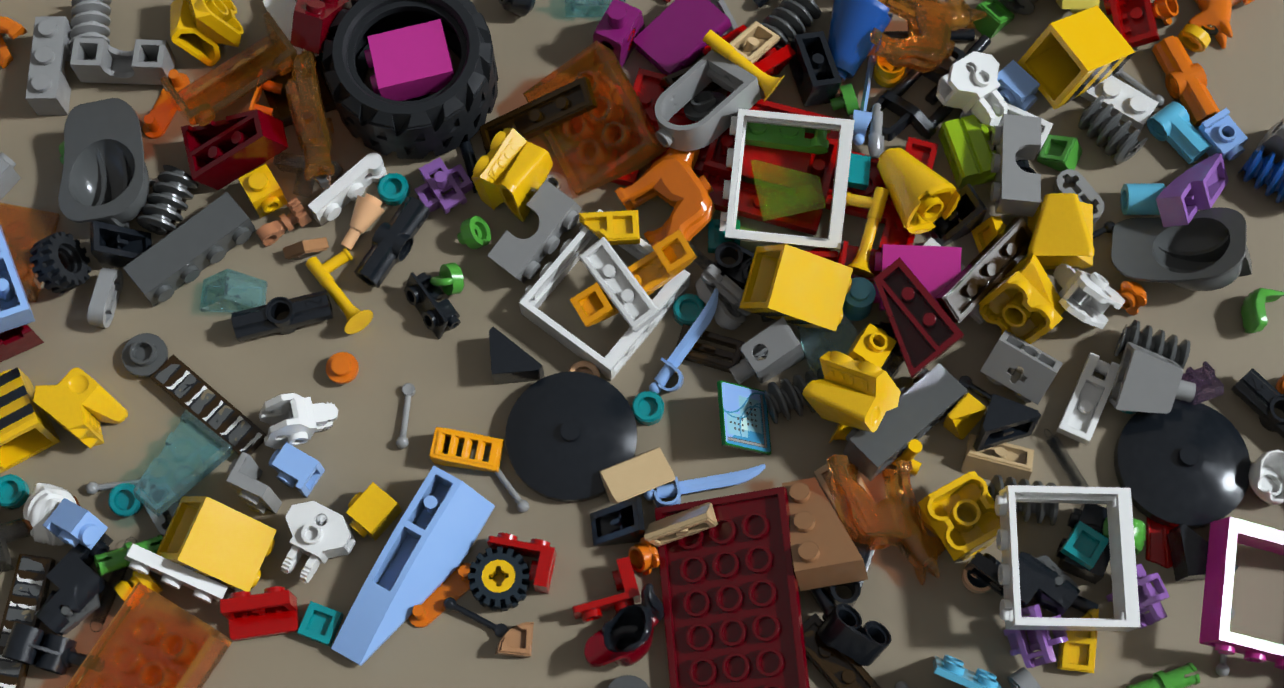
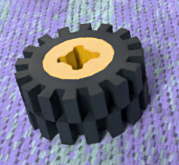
[468,546,530,612]

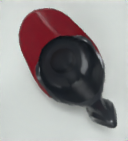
[584,583,664,667]

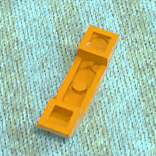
[570,229,697,327]

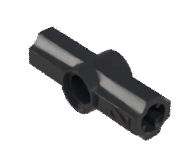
[354,196,431,288]
[231,290,333,342]
[1231,368,1284,438]

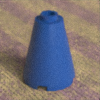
[828,0,893,82]

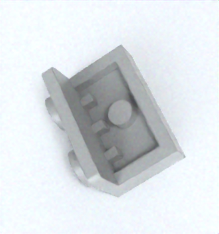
[226,452,282,514]

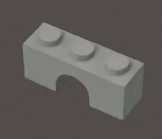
[25,16,72,116]
[70,37,176,85]
[990,114,1041,217]
[487,180,582,283]

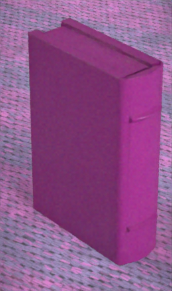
[633,0,732,75]

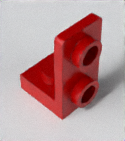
[487,533,557,594]
[572,556,640,622]

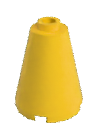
[877,148,960,234]

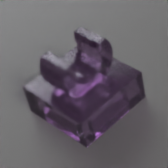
[1181,361,1224,405]

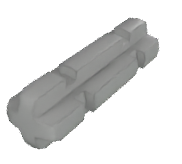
[700,264,751,316]

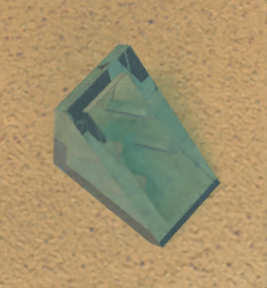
[200,268,268,312]

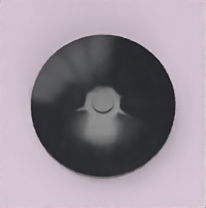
[505,371,637,503]
[1114,399,1251,529]

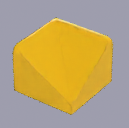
[943,393,987,440]

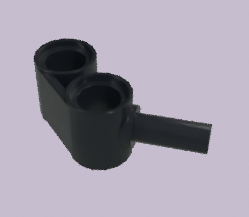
[714,241,774,322]
[809,587,892,666]
[2,622,105,675]

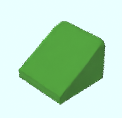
[968,0,1015,38]
[1037,134,1082,172]

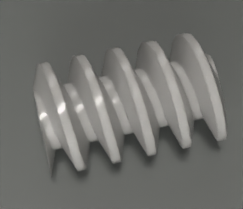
[69,0,111,50]

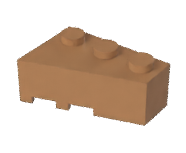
[782,477,868,591]

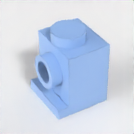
[997,60,1040,111]
[1197,107,1248,161]
[269,442,325,498]
[43,498,108,550]

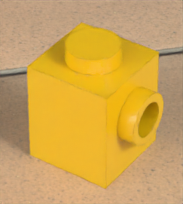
[238,164,287,218]
[846,323,897,368]
[346,482,402,541]

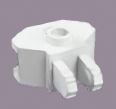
[936,51,1009,126]
[1053,263,1125,329]
[259,393,339,449]
[281,501,356,584]

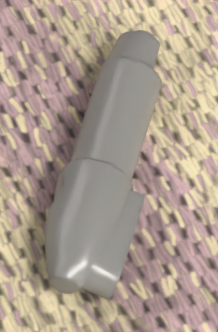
[868,103,884,159]

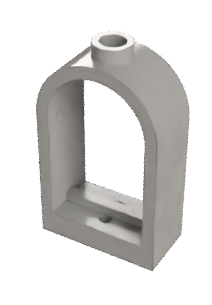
[655,50,761,151]

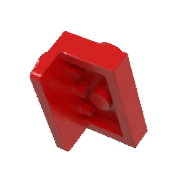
[1103,0,1160,48]
[220,586,299,641]

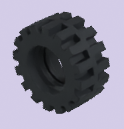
[29,231,91,294]

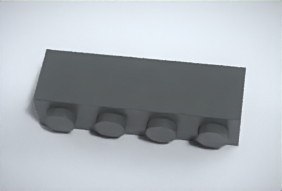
[123,192,256,306]
[842,363,968,481]

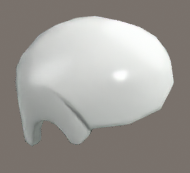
[1248,449,1284,505]

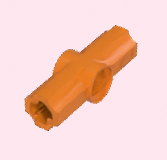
[1152,35,1220,126]

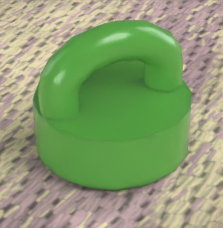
[430,263,464,296]

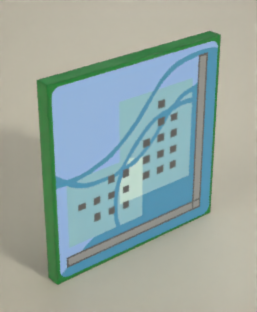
[717,380,772,455]

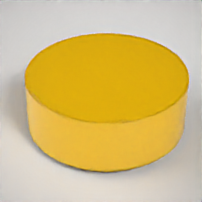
[1178,24,1211,52]

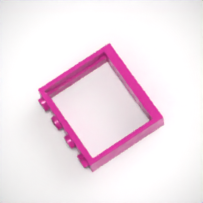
[1199,517,1284,670]

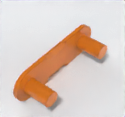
[142,69,190,139]
[249,72,283,116]
[408,563,471,628]

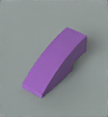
[1156,153,1229,227]

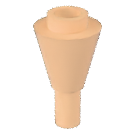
[340,193,385,250]

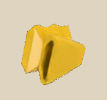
[170,0,244,67]
[471,128,553,222]
[1027,193,1094,269]
[979,253,1065,344]
[802,351,901,433]
[32,367,128,449]
[914,471,1000,561]

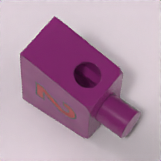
[592,0,645,74]

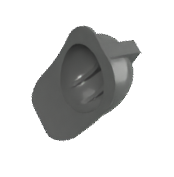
[58,98,149,228]
[1111,207,1252,291]

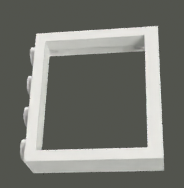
[719,108,855,250]
[519,209,690,381]
[995,485,1141,632]

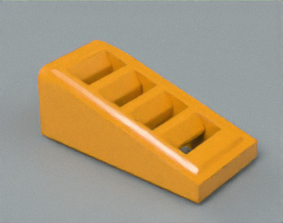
[430,427,504,473]

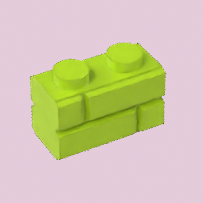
[938,114,996,190]

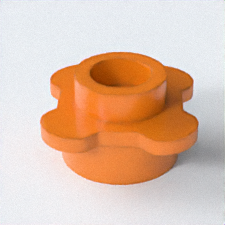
[1152,0,1179,25]
[1115,281,1147,316]
[628,537,660,575]

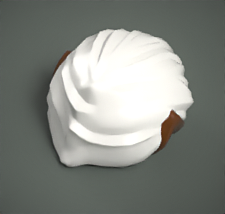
[22,483,80,546]

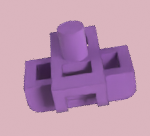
[414,157,473,214]
[1106,564,1170,629]
[1003,604,1069,668]

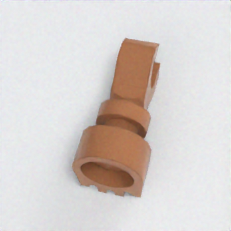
[256,197,312,247]

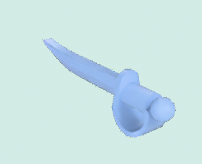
[852,55,875,146]
[649,288,719,394]
[644,464,766,508]

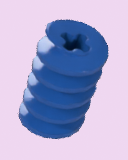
[1238,144,1284,204]

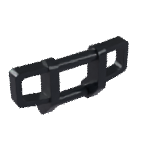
[867,39,966,141]

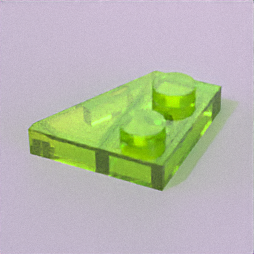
[750,160,826,221]

